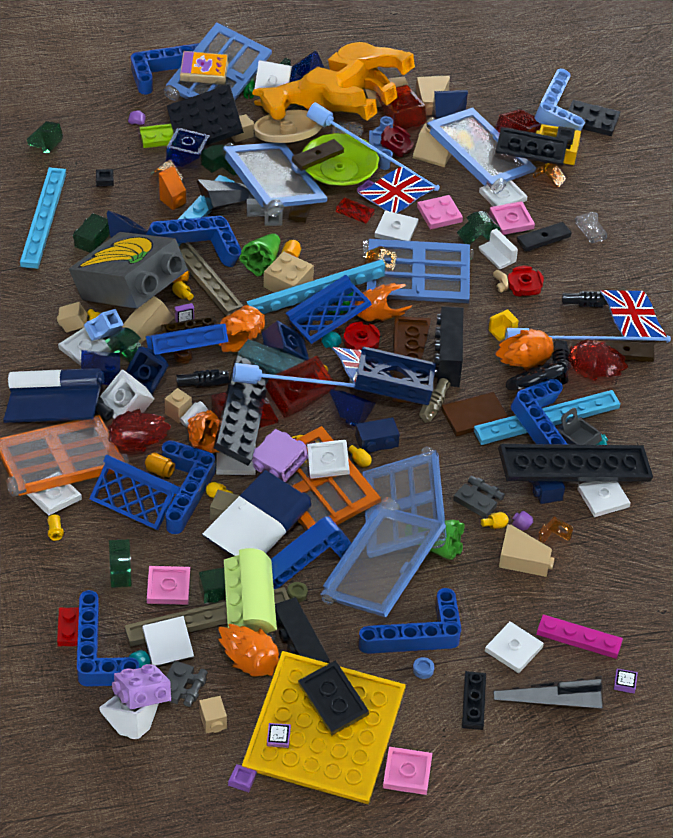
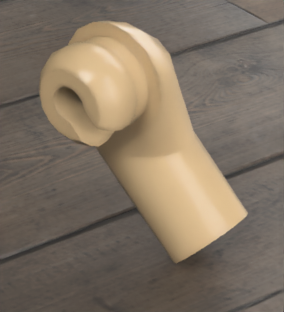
[493,270,509,293]

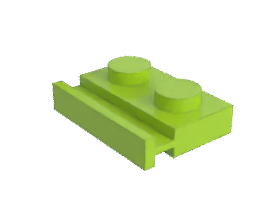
[140,124,176,148]

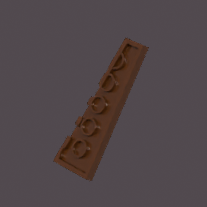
[393,316,431,403]

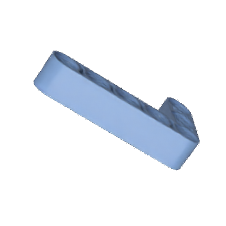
[534,69,585,131]

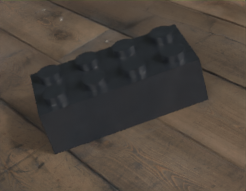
[434,306,464,387]

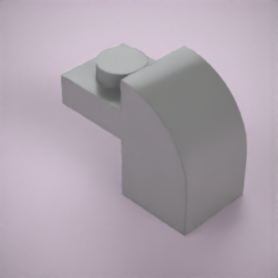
[247,194,283,226]

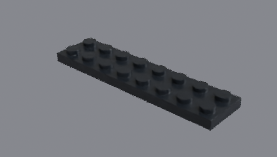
[213,355,270,466]
[498,444,653,482]

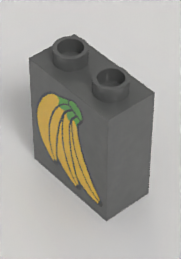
[69,232,188,309]

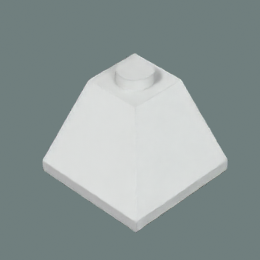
[100,370,155,423]
[99,695,159,739]

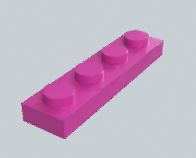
[537,614,623,659]

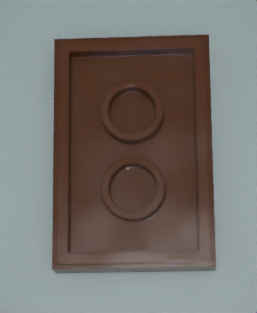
[441,392,508,436]

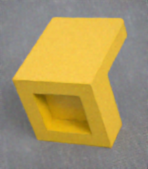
[488,309,519,341]

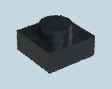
[556,126,575,145]
[96,169,114,186]

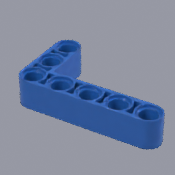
[131,43,209,95]
[146,216,242,267]
[511,379,567,444]
[162,441,216,534]
[271,516,352,590]
[358,588,461,654]
[77,590,139,686]

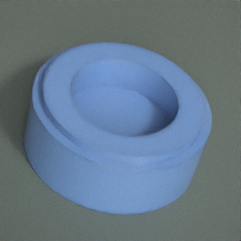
[413,657,434,679]

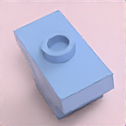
[84,309,124,341]

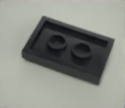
[568,100,621,136]
[298,660,369,735]

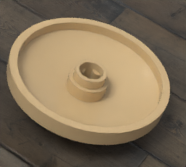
[254,110,322,143]

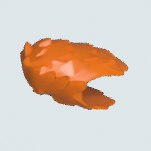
[350,283,412,322]
[219,305,265,352]
[495,329,554,371]
[188,410,220,453]
[218,624,279,677]

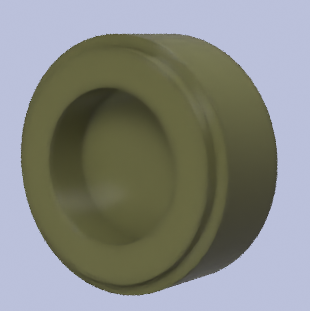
[287,582,308,602]

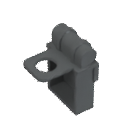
[557,408,602,445]

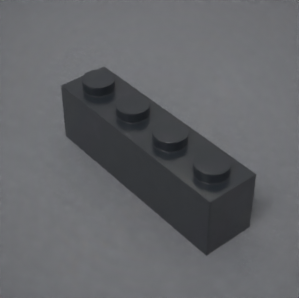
[275,597,330,663]

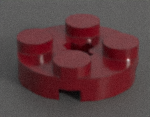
[380,125,414,157]

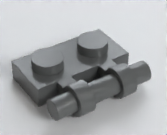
[453,475,505,519]
[166,660,208,707]

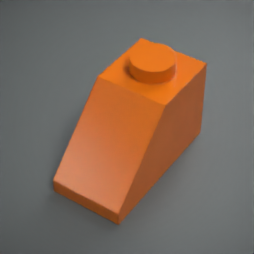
[159,166,186,210]

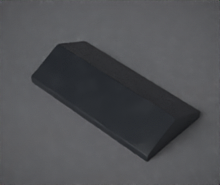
[495,127,568,166]

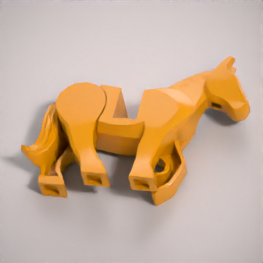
[252,42,415,121]

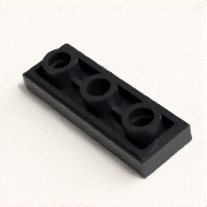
[517,222,572,252]
[462,671,486,730]

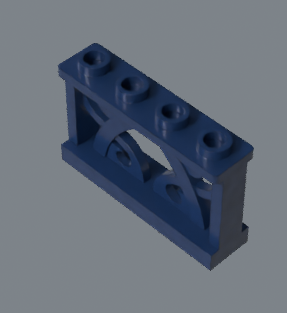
[354,347,436,406]

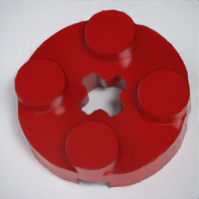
[508,266,544,297]
[343,322,380,350]

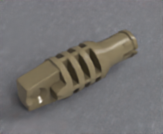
[419,378,450,423]

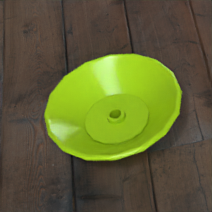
[302,133,379,186]

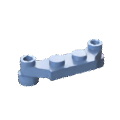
[369,116,393,170]

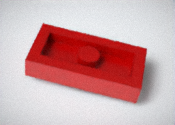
[57,607,79,646]

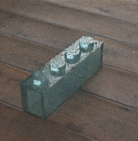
[238,339,315,392]

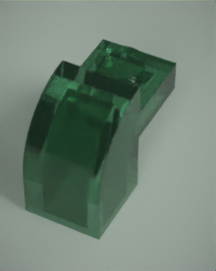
[27,121,63,153]
[201,145,237,176]
[457,211,501,244]
[105,327,142,363]
[109,539,132,588]

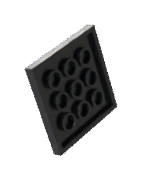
[167,84,244,154]

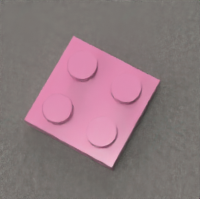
[417,195,463,230]
[489,201,535,235]
[147,566,190,605]
[383,747,432,795]

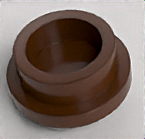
[174,349,192,363]

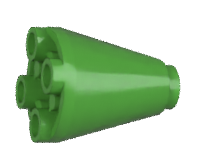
[240,234,280,276]
[406,520,464,560]

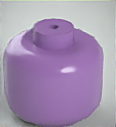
[128,110,146,125]
[512,511,533,531]

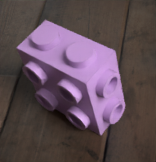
[252,429,308,482]
[112,664,171,710]

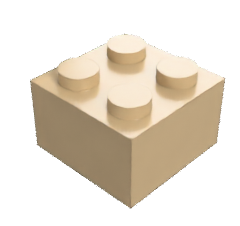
[263,251,314,293]

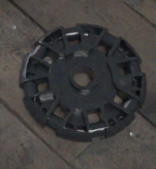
[506,360,571,391]

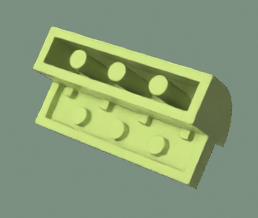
[224,548,277,634]

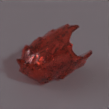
[569,339,628,381]
[108,409,171,452]

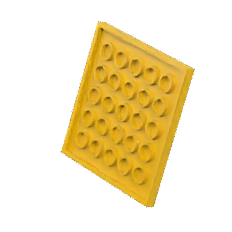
[242,651,406,805]

